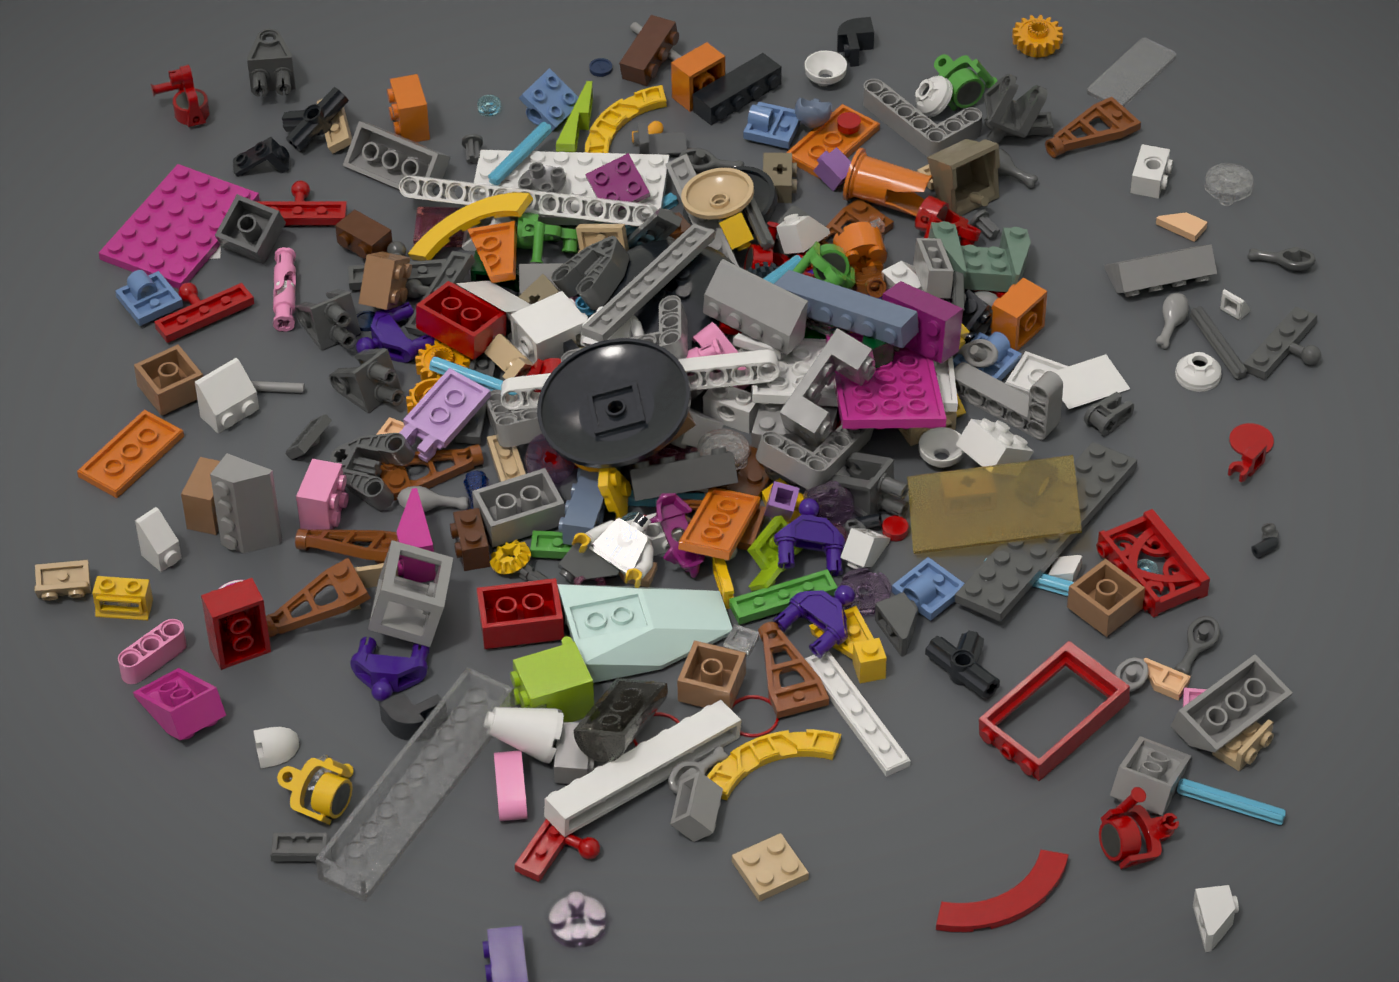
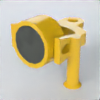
[277,758,354,825]

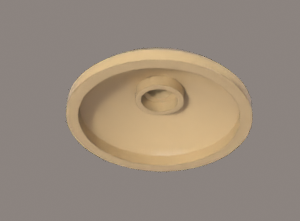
[681,168,754,220]

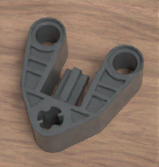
[551,236,630,310]
[330,433,415,510]

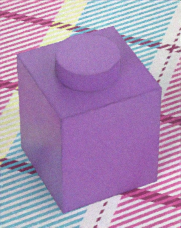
[814,147,851,191]
[764,481,800,522]

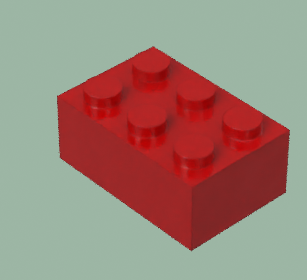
[416,281,506,360]
[201,578,271,670]
[477,578,564,649]

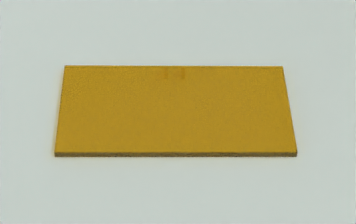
[907,455,1082,554]

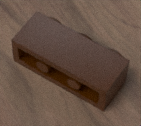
[619,15,679,86]

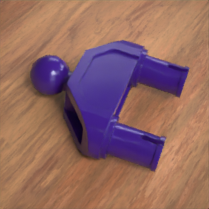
[356,302,435,363]
[774,498,845,576]
[773,585,855,659]
[350,637,430,702]

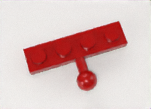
[255,180,347,225]
[154,283,255,343]
[515,819,600,882]

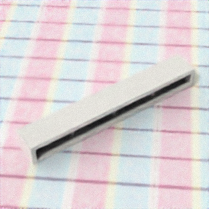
[544,700,741,837]

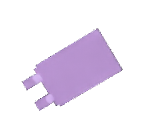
[400,368,491,462]

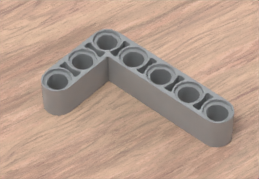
[863,79,982,157]
[561,295,688,362]
[954,362,1063,440]
[486,390,545,447]
[756,425,874,491]

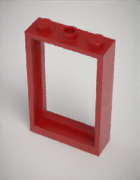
[979,641,1130,781]

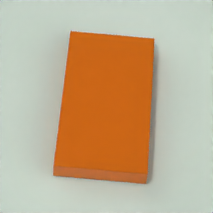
[786,104,880,179]
[77,409,184,498]
[678,487,760,560]

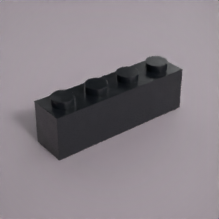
[692,53,782,125]

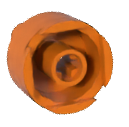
[833,222,887,273]

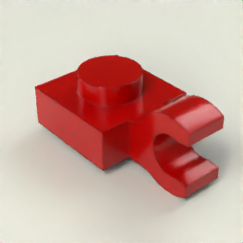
[1228,440,1267,482]

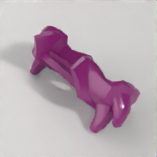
[649,493,705,578]

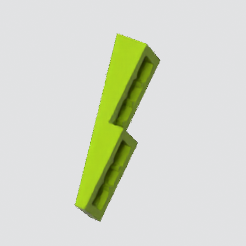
[556,81,593,152]

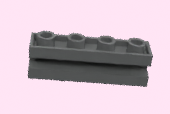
[629,447,738,501]

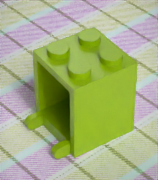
[510,636,595,722]

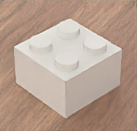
[956,418,1034,477]

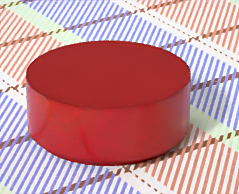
[837,112,861,134]
[882,516,909,541]

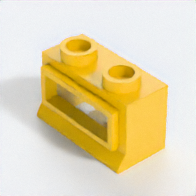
[92,576,153,620]

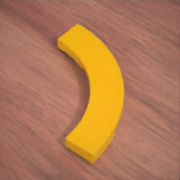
[585,85,667,153]
[408,192,533,261]
[707,729,841,800]

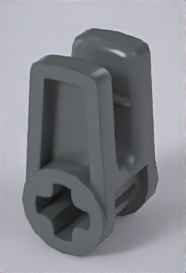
[1084,392,1134,436]

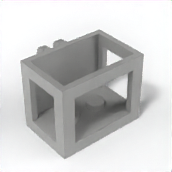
[368,540,453,647]

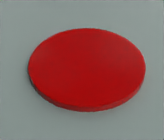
[1229,423,1274,455]

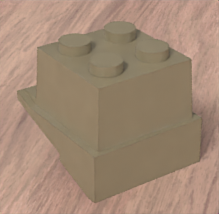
[927,139,1000,216]

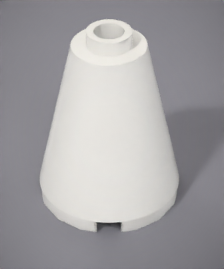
[484,707,564,763]

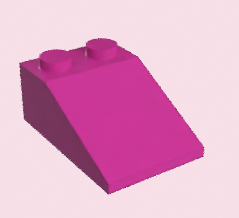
[396,488,436,583]
[133,668,226,740]

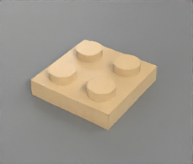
[732,833,809,902]

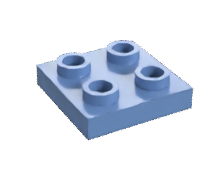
[519,68,579,131]
[743,102,801,149]
[115,270,183,326]
[953,332,1022,381]
[892,557,965,621]

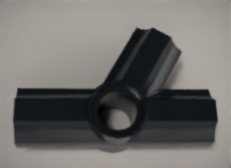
[282,87,349,152]
[925,630,1000,699]

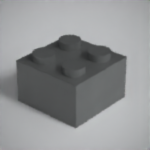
[215,194,286,264]

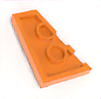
[467,221,517,283]

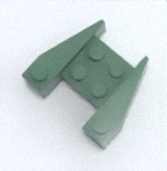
[928,221,1031,292]

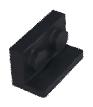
[962,289,992,344]

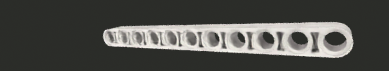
[399,176,658,226]
[501,350,780,410]

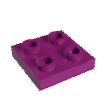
[585,153,650,212]

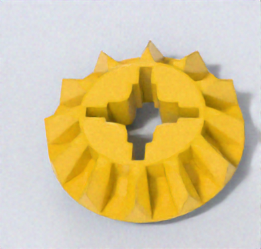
[490,539,531,574]

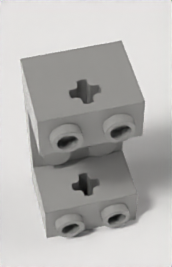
[780,328,876,448]

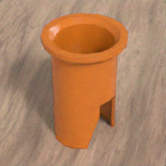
[843,148,933,216]

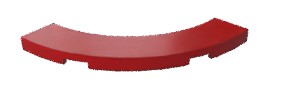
[936,849,1069,932]

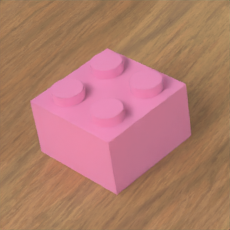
[296,459,349,530]

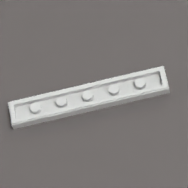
[805,651,910,777]

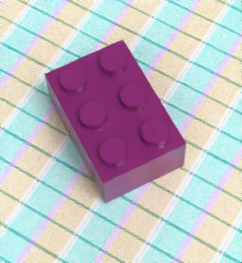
[882,281,963,364]

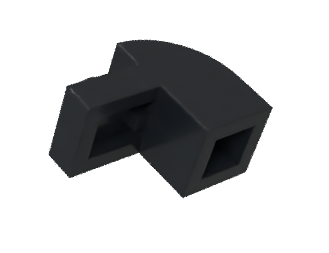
[837,17,874,67]
[379,692,445,741]

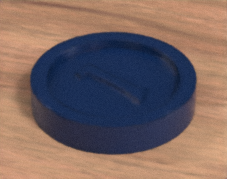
[589,58,612,77]
[356,310,375,331]

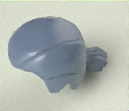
[795,98,832,128]

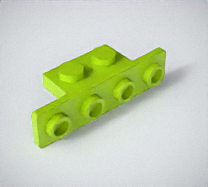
[747,515,803,591]

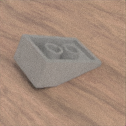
[1110,736,1191,816]

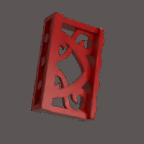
[1096,509,1210,618]

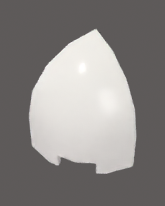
[253,727,299,769]

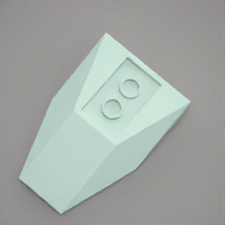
[557,584,733,683]

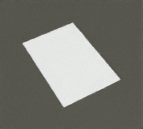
[456,281,531,312]
[1053,354,1130,409]

